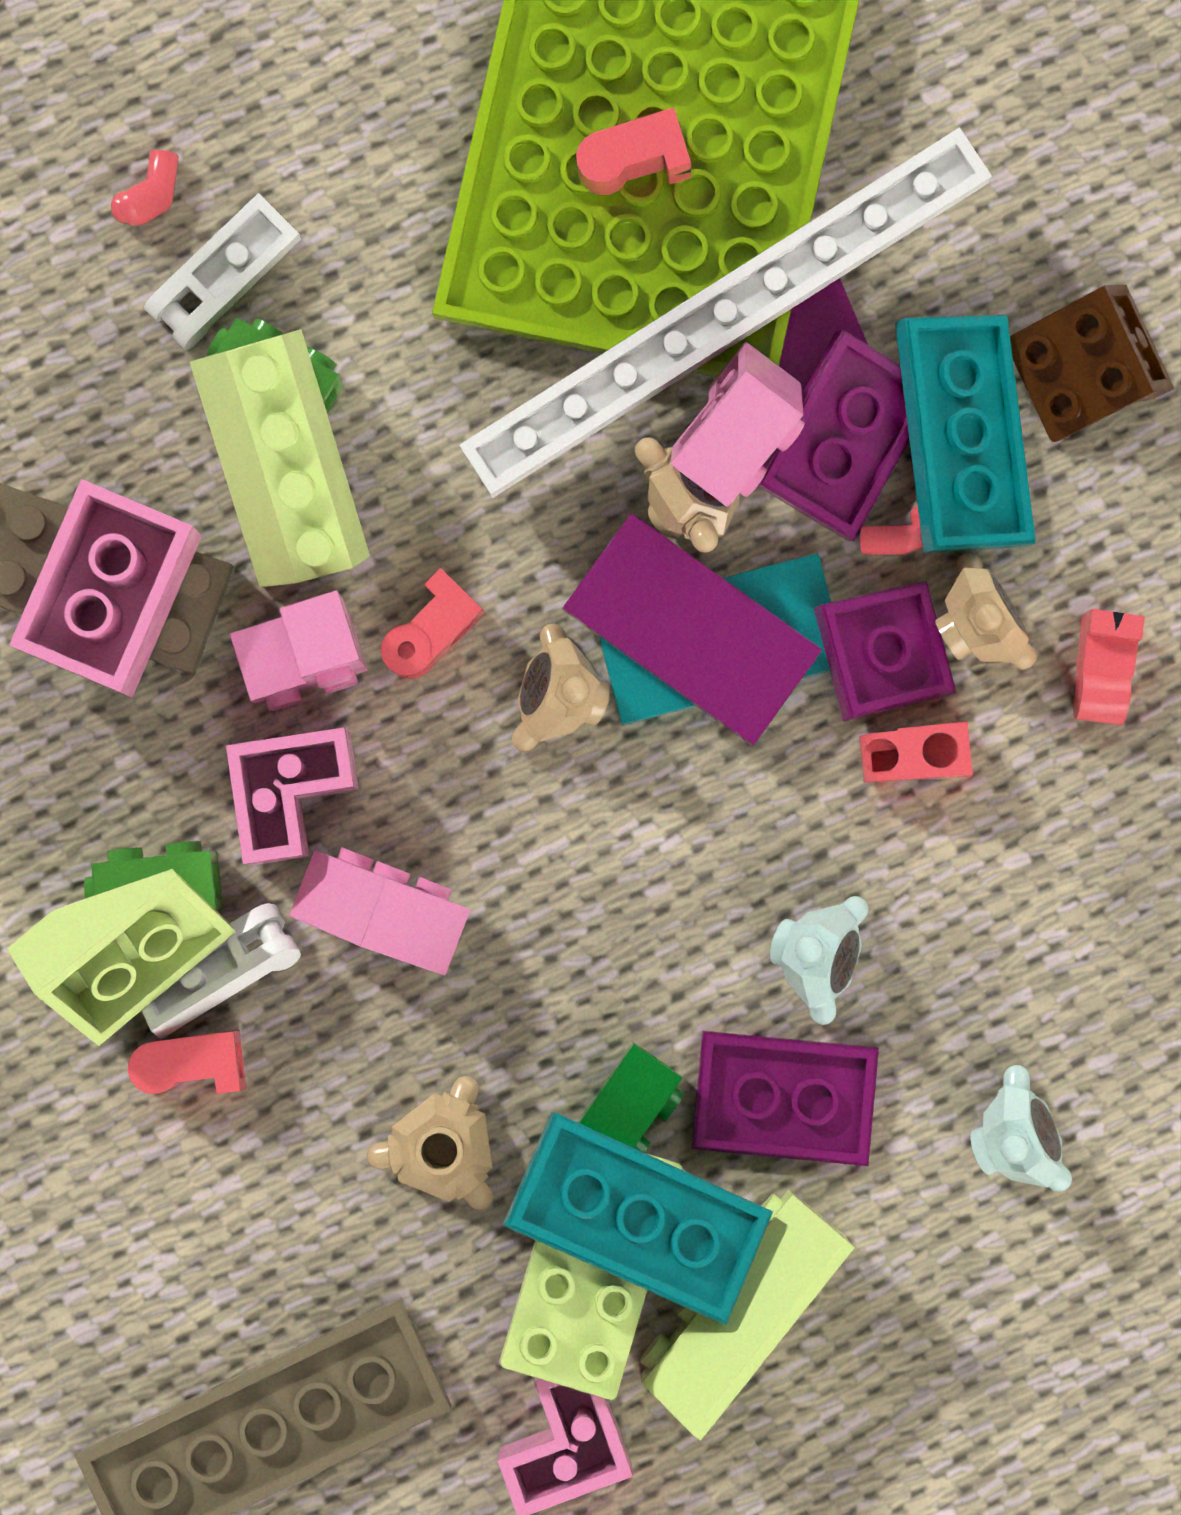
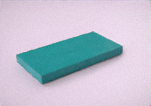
[895,315,1036,554]
[598,553,831,726]
[502,1112,773,1325]

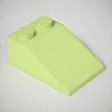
[7,869,236,1046]

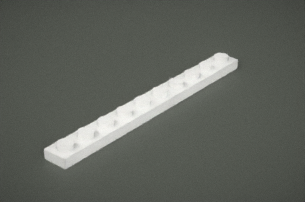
[459,127,992,498]

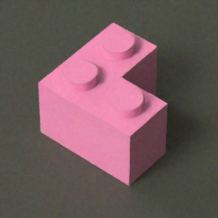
[671,341,805,507]
[229,590,368,711]
[226,727,359,866]
[289,847,471,976]
[498,1378,633,1515]

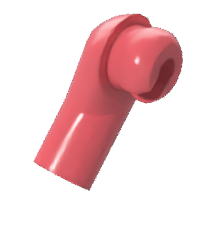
[111,150,179,226]
[860,506,923,555]

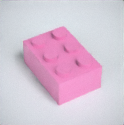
[9,479,202,698]

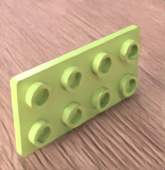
[499,1153,682,1400]

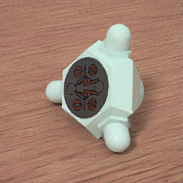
[770,896,869,1025]
[970,1065,1072,1192]

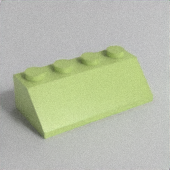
[189,329,370,587]
[639,1189,855,1441]

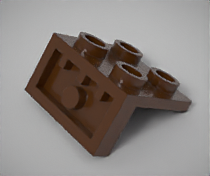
[1010,285,1175,442]

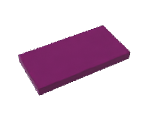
[562,513,822,747]

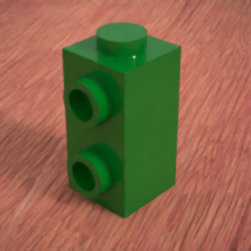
[577,1042,685,1153]

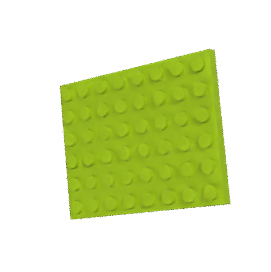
[432,0,859,378]

